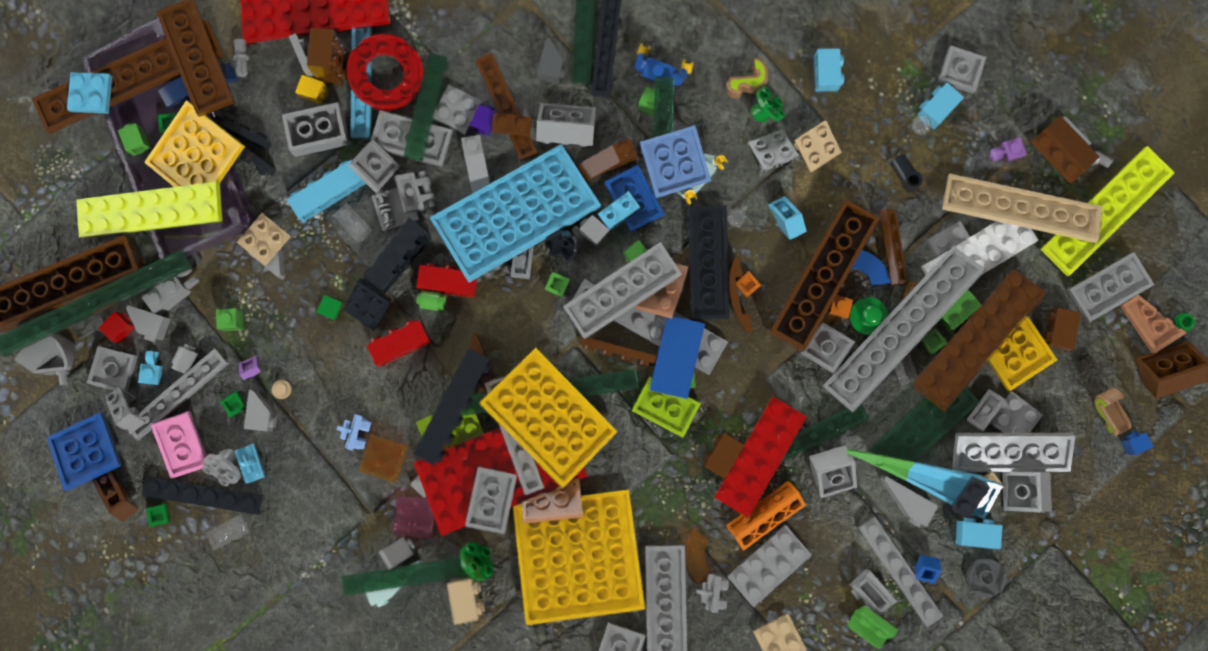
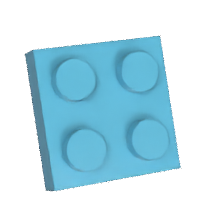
[67,72,112,114]

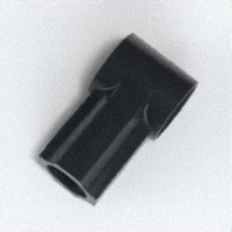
[889,154,923,192]

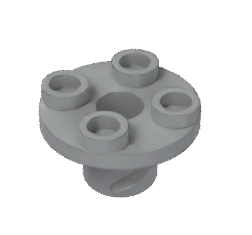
[202,449,241,486]

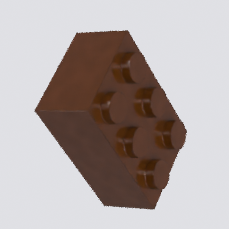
[307,28,349,86]

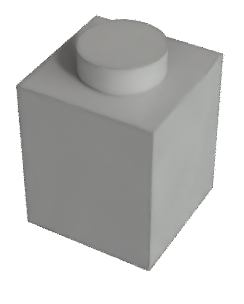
[579,215,609,247]

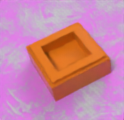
[736,271,761,298]

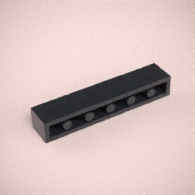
[413,348,492,465]

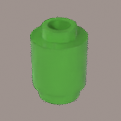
[417,290,446,311]

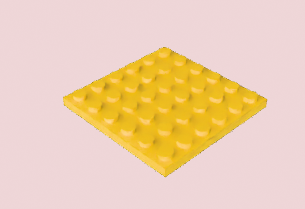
[513,490,645,625]

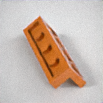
[726,480,806,551]

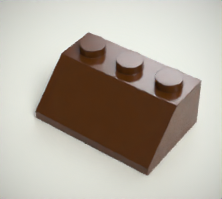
[1030,115,1100,184]
[1135,340,1208,399]

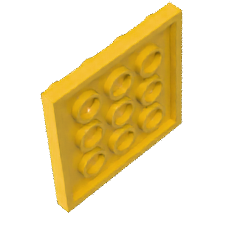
[144,101,245,187]

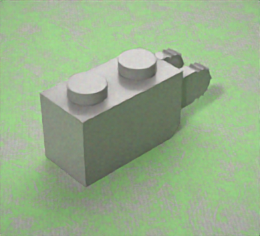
[142,267,199,315]

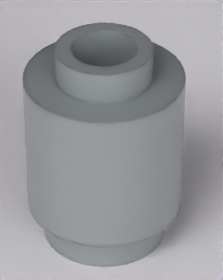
[171,344,198,374]

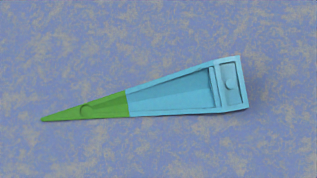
[846,449,1002,519]

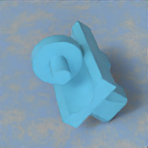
[235,444,266,484]

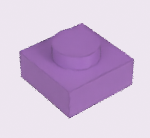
[238,356,261,380]

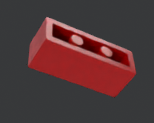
[416,263,479,298]
[366,319,432,367]

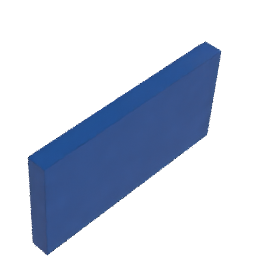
[649,316,705,399]

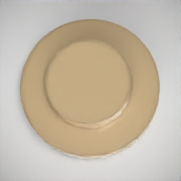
[272,380,292,399]

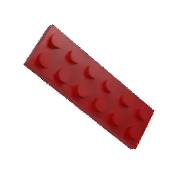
[714,397,807,518]

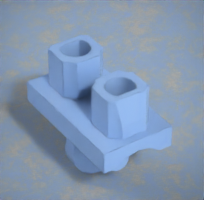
[336,414,371,450]

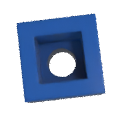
[1121,431,1153,455]
[914,555,942,584]

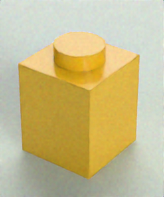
[295,75,328,105]

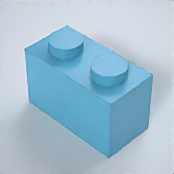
[814,49,844,91]
[917,83,964,129]
[955,517,1002,549]

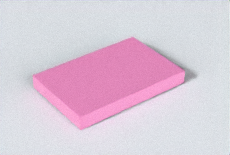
[150,411,207,479]

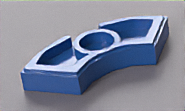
[851,250,891,285]

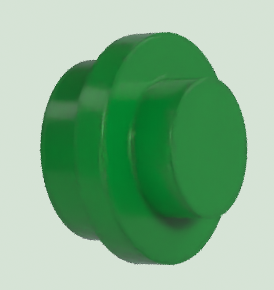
[1174,313,1195,332]

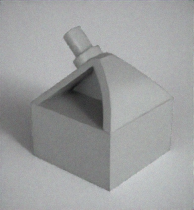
[14,327,75,385]

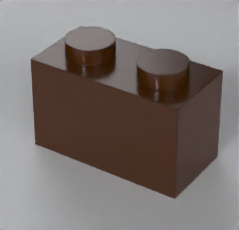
[1043,308,1081,352]
[703,433,745,479]

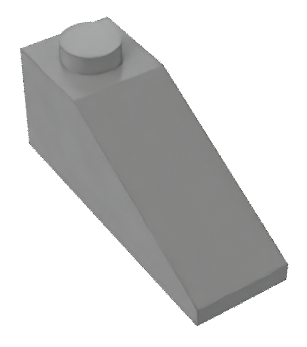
[461,135,490,194]
[880,476,938,527]

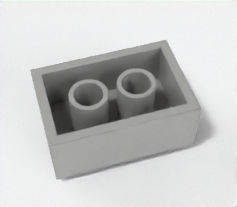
[282,102,351,157]

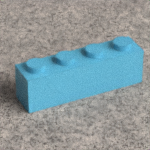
[287,159,366,222]

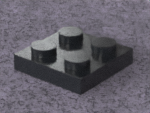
[343,278,392,331]

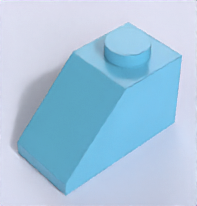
[768,196,807,240]

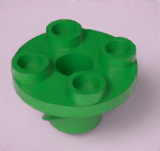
[751,86,786,122]
[849,297,888,335]
[457,542,494,581]

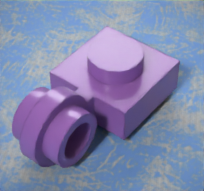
[989,137,1027,162]

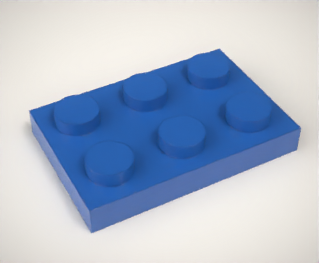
[605,165,665,233]

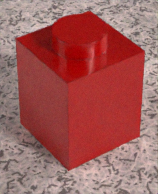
[98,311,135,343]

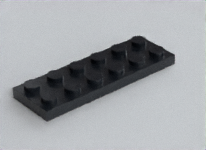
[688,205,730,320]

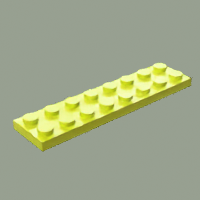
[1040,146,1175,276]
[77,182,222,238]

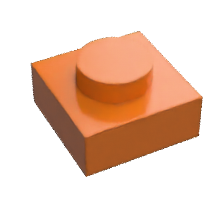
[829,295,853,319]

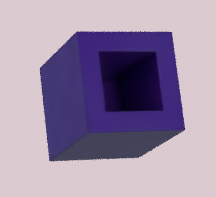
[470,105,497,137]

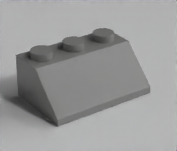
[536,103,596,146]

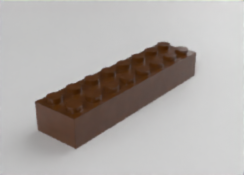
[768,199,880,352]
[0,235,148,332]
[913,269,1046,412]

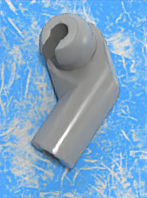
[1091,151,1113,168]

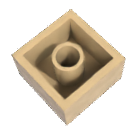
[447,577,485,625]

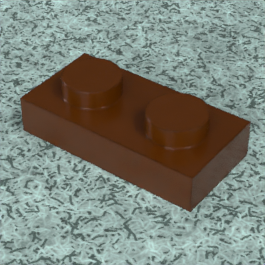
[492,113,532,137]

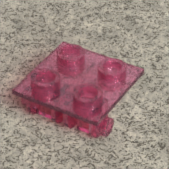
[392,496,434,538]

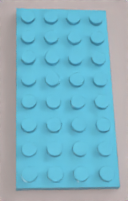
[430,144,601,283]

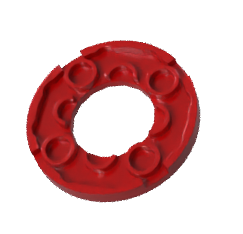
[347,34,423,110]

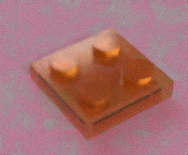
[359,434,409,483]

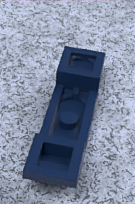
[158,62,238,109]

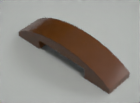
[729,257,753,334]

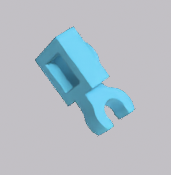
[138,351,163,385]

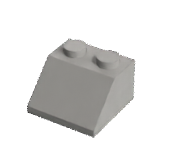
[809,445,857,498]
[1002,472,1052,512]

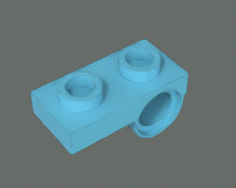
[598,191,640,230]

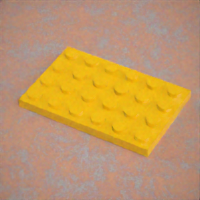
[479,348,618,488]

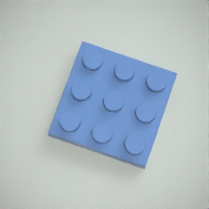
[639,125,711,198]

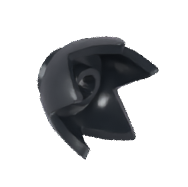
[546,230,579,264]

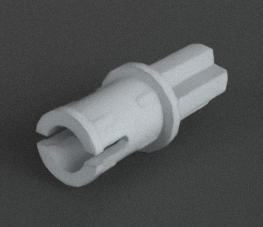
[233,39,249,77]

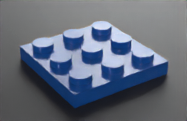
[47,412,122,491]

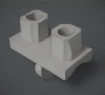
[696,574,729,613]

